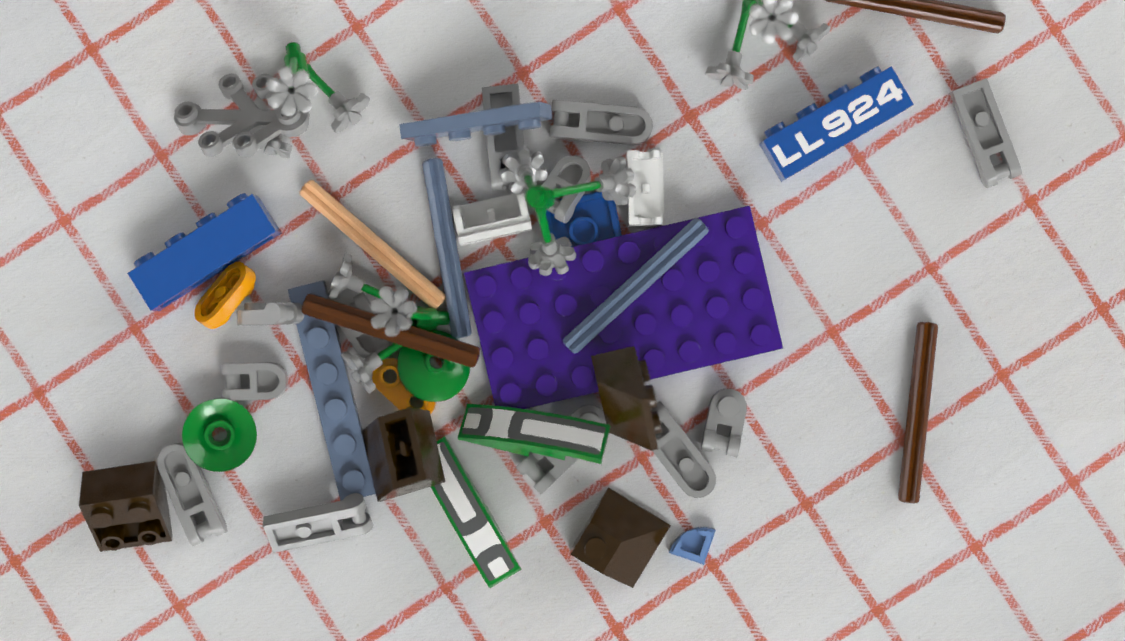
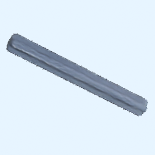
[422,158,472,339]
[563,218,709,353]

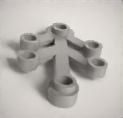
[174,74,310,157]

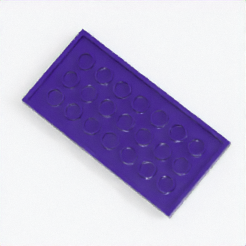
[464,206,783,409]

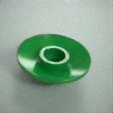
[397,330,470,402]
[182,398,257,472]

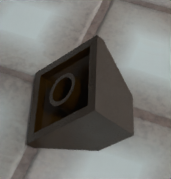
[570,487,671,588]

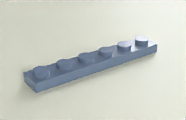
[288,280,376,501]

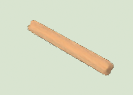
[299,180,446,309]

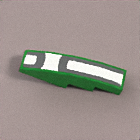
[458,404,610,464]
[431,436,522,588]

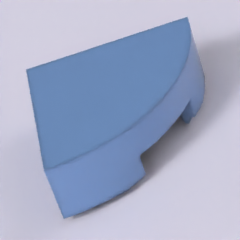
[669,527,716,565]

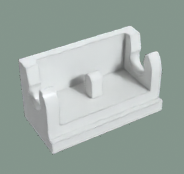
[626,150,665,227]
[452,191,533,246]

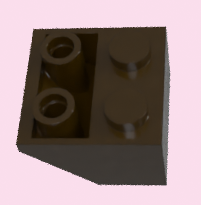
[591,346,662,451]
[362,407,446,502]
[79,461,173,552]

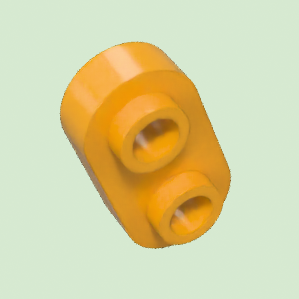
[194,262,256,329]
[372,358,436,415]

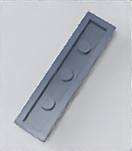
[399,101,552,147]

